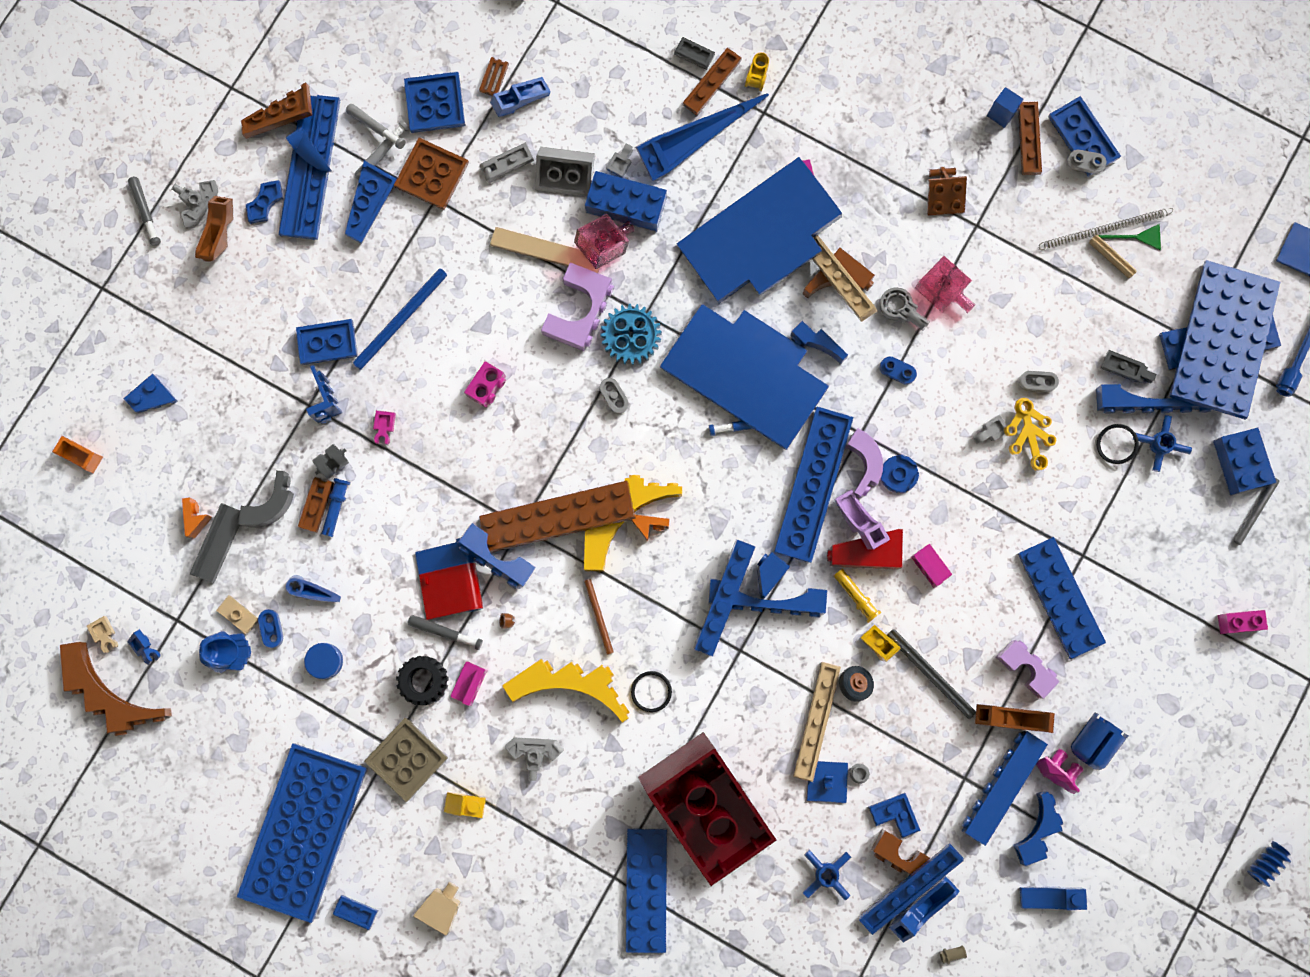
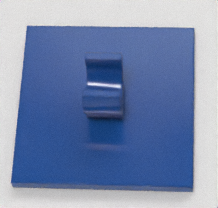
[807,761,848,803]

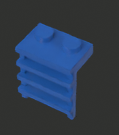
[306,365,342,424]

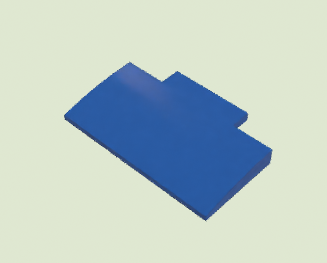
[676,157,842,304]
[660,304,829,450]

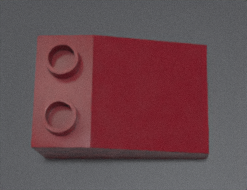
[638,732,777,886]

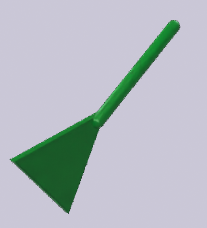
[1098,223,1161,250]

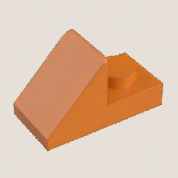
[182,497,212,539]
[631,515,670,541]

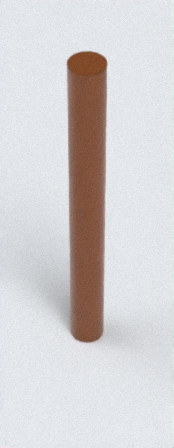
[584,579,614,655]

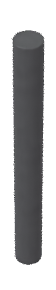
[1234,478,1280,545]

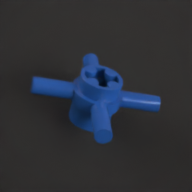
[1133,415,1192,472]
[803,849,852,901]

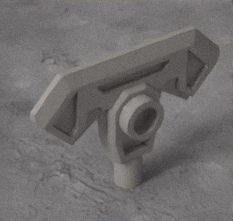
[171,180,218,228]
[505,737,564,781]

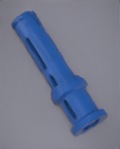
[321,478,351,537]

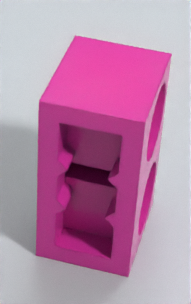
[464,361,506,408]
[1217,610,1268,634]

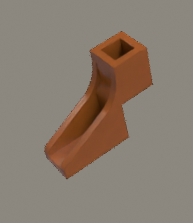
[195,196,234,262]

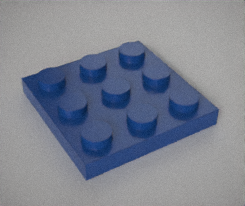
[404,72,466,133]

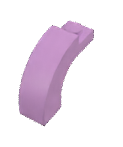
[846,428,883,499]

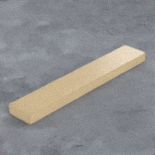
[490,227,603,273]
[812,235,877,322]
[793,662,841,782]

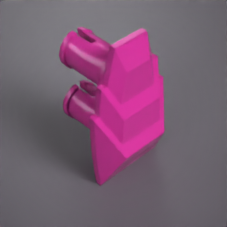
[1036,749,1083,794]

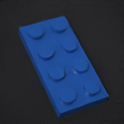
[1048,96,1121,177]

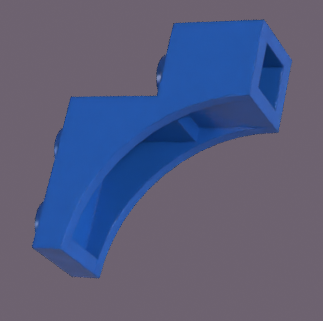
[1014,791,1063,866]

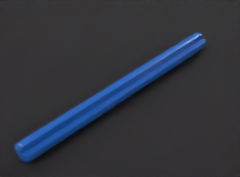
[353,268,447,370]

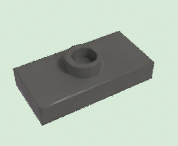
[674,37,715,70]

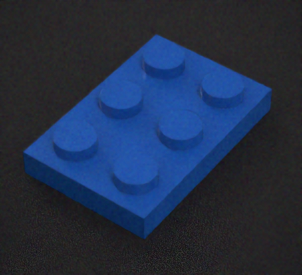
[296,319,358,365]

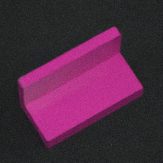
[911,544,952,588]
[451,661,488,706]

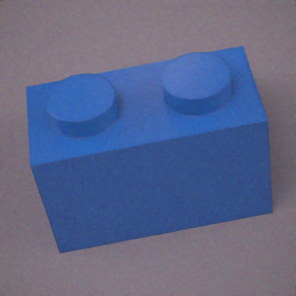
[757,552,790,599]

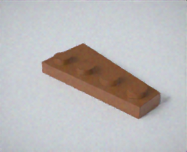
[241,82,312,139]

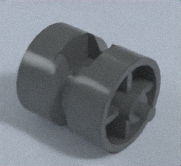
[312,444,349,479]

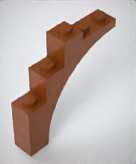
[60,642,172,736]

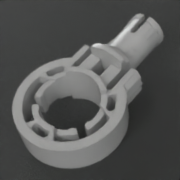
[880,287,930,331]

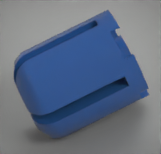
[1071,712,1129,770]

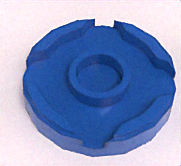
[881,455,919,493]

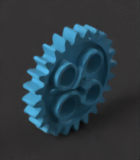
[600,304,662,365]

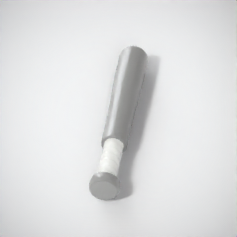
[346,104,406,149]
[354,120,409,180]

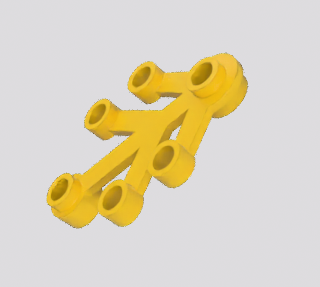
[1004,398,1057,471]

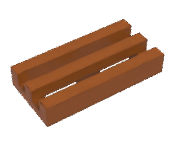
[479,57,509,96]

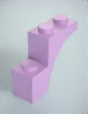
[834,489,890,549]

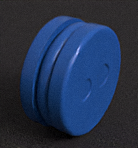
[304,643,343,679]

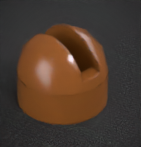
[499,613,515,629]

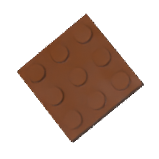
[394,137,469,210]

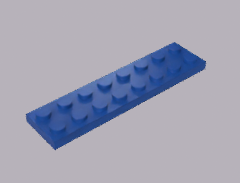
[774,406,854,563]

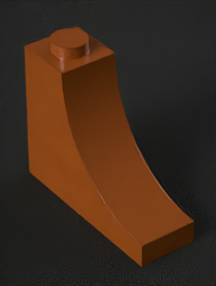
[803,247,875,299]

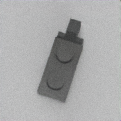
[1101,350,1157,383]

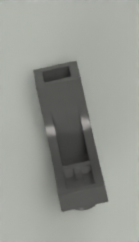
[238,470,294,528]

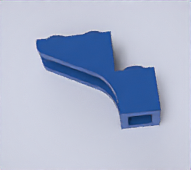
[889,876,960,943]

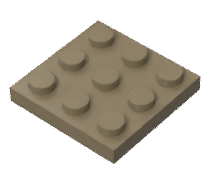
[364,717,448,802]

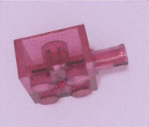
[574,214,634,269]
[915,256,976,314]

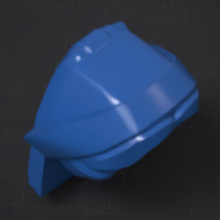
[199,631,251,673]

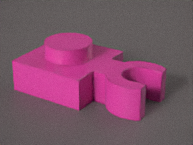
[373,410,396,445]

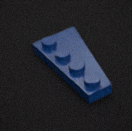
[345,160,397,244]

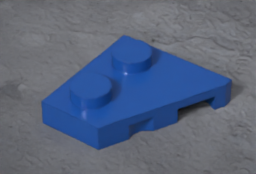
[123,373,178,413]

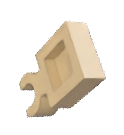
[87,616,118,653]

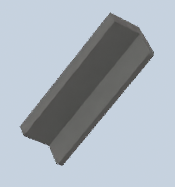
[190,503,240,583]

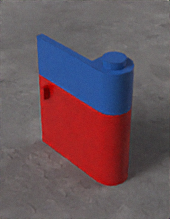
[415,538,483,620]

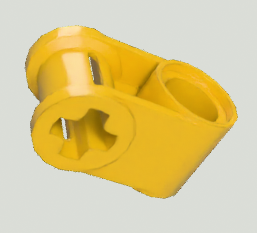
[745,52,769,91]

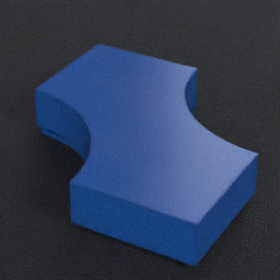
[245,180,284,224]

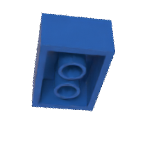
[1213,427,1277,496]

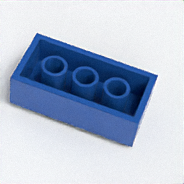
[585,171,667,232]

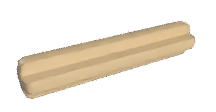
[1089,235,1137,278]

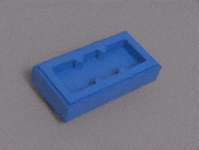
[333,895,378,930]

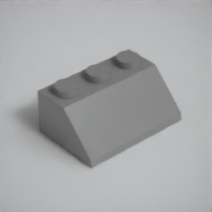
[535,146,595,196]

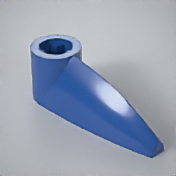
[286,127,332,173]
[286,575,341,602]

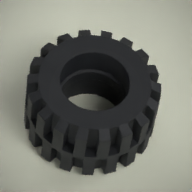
[396,656,449,705]

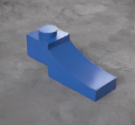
[490,77,551,117]
[790,321,848,364]
[1020,886,1087,910]

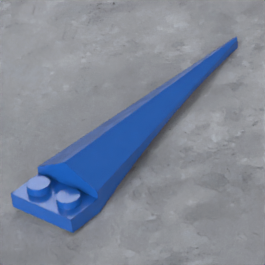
[635,93,769,181]

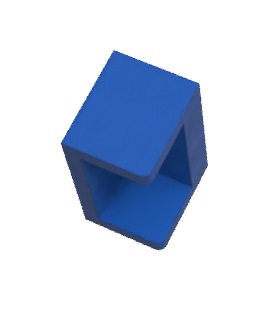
[987,87,1024,128]

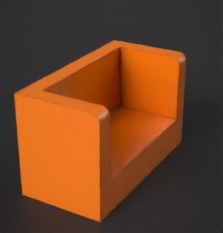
[52,436,103,473]

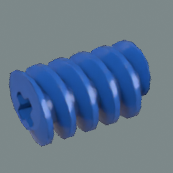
[1247,841,1291,887]

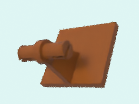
[927,167,967,216]

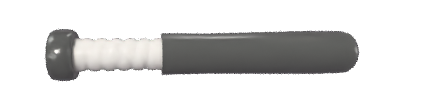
[128,176,161,246]
[408,615,483,650]

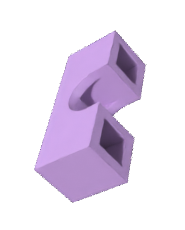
[996,640,1060,699]

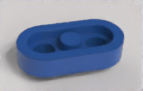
[880,356,917,385]
[258,609,283,648]

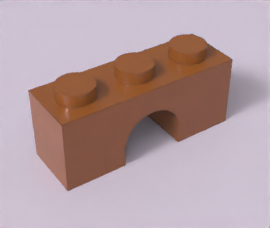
[871,829,930,876]

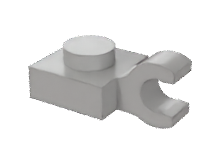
[606,143,633,178]
[973,415,1010,444]

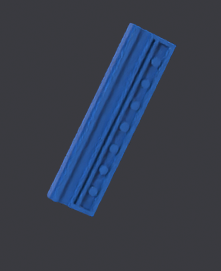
[278,95,341,240]

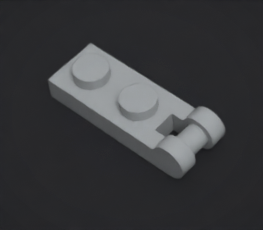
[479,142,534,183]

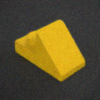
[860,625,901,662]
[444,792,486,818]

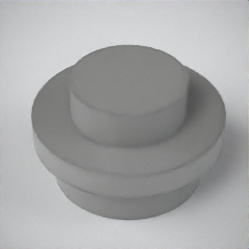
[850,764,870,784]

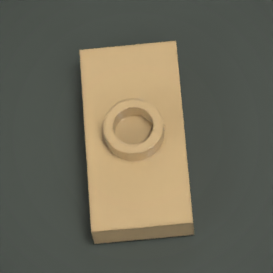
[216,595,258,635]

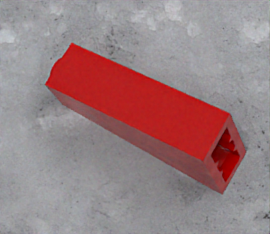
[827,529,903,569]

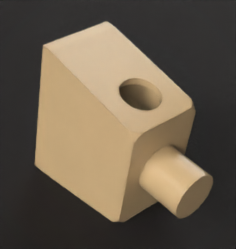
[413,882,461,936]

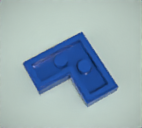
[868,792,921,838]

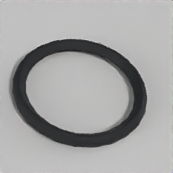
[1096,424,1139,464]
[631,671,672,713]

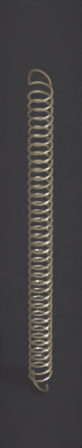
[1039,208,1173,250]

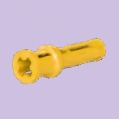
[833,568,882,623]

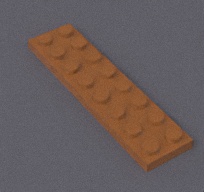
[479,480,636,553]

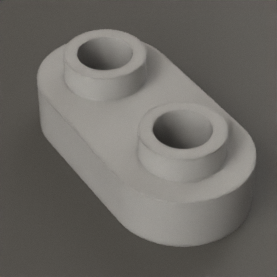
[1067,150,1107,174]
[1019,371,1059,392]
[600,378,629,414]

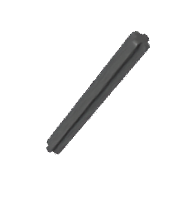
[887,629,976,719]

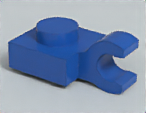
[127,629,161,665]

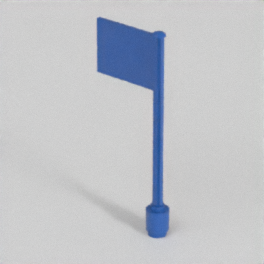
[1276,222,1310,397]

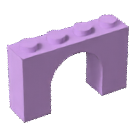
[541,262,614,351]

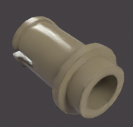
[939,945,967,965]

